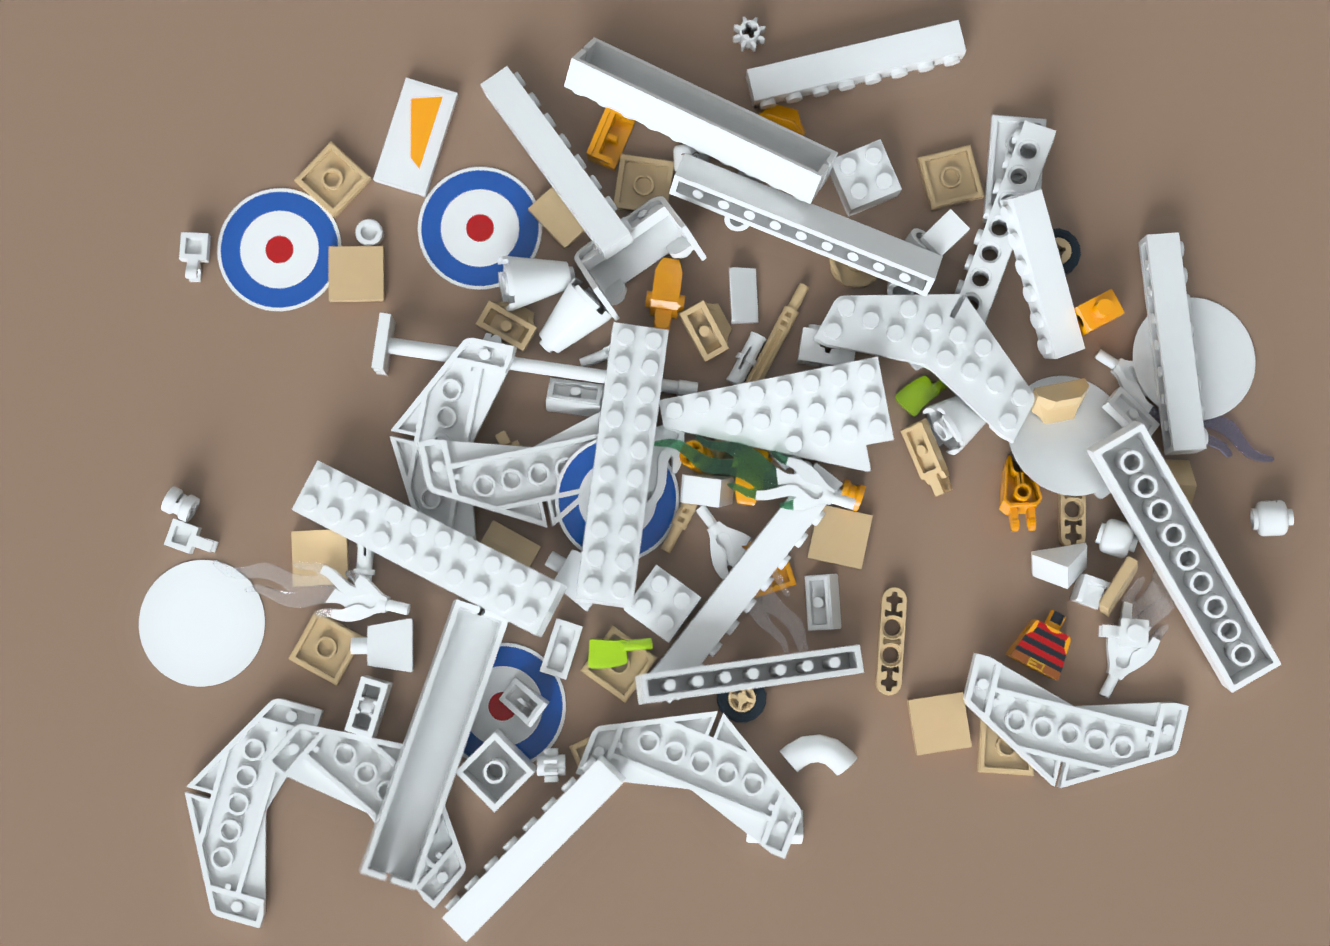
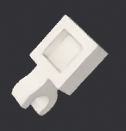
[179,232,211,282]
[164,519,219,554]
[1098,618,1149,648]

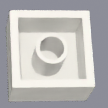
[830,139,902,217]
[624,565,701,643]
[456,729,537,812]

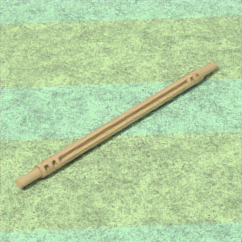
[660,283,809,553]

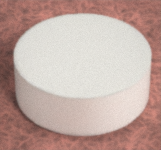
[355,219,384,246]

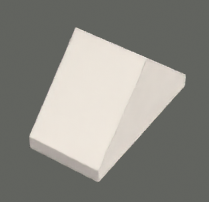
[919,209,970,256]
[680,474,735,507]
[1031,543,1087,589]
[499,677,550,727]

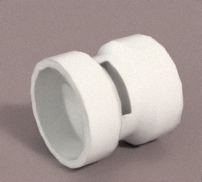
[161,486,200,523]

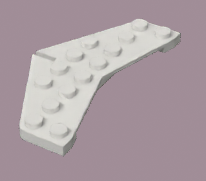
[814,294,1034,443]
[390,338,517,541]
[417,411,601,528]
[963,653,1189,788]
[185,698,324,928]
[576,711,801,859]
[263,724,466,908]

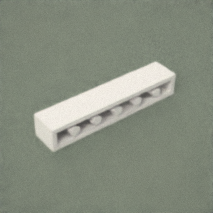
[1000,189,1085,359]

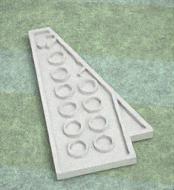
[659,357,894,472]

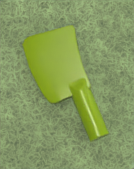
[895,376,948,418]
[588,638,653,669]

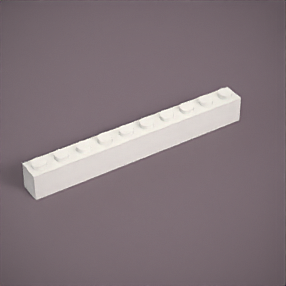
[669,153,943,296]
[650,463,843,703]

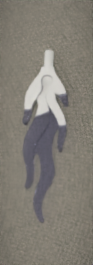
[1094,349,1274,462]

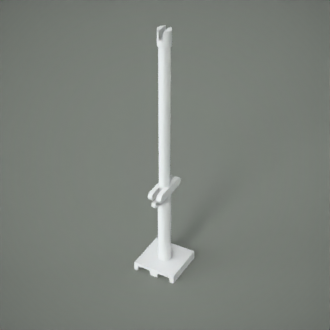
[371,313,698,396]

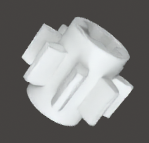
[733,16,765,52]
[537,748,566,782]

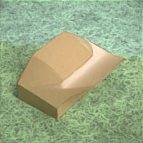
[678,300,732,362]
[476,301,537,352]
[1030,378,1089,424]

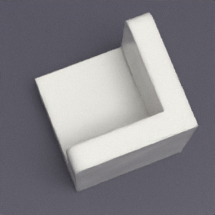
[1070,574,1110,610]

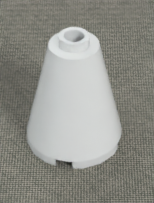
[498,256,575,311]
[539,277,612,353]
[923,395,986,455]

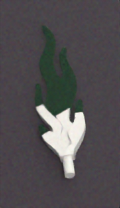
[654,435,856,510]

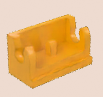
[586,107,636,171]

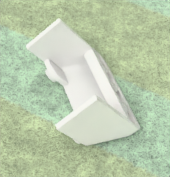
[574,196,707,321]

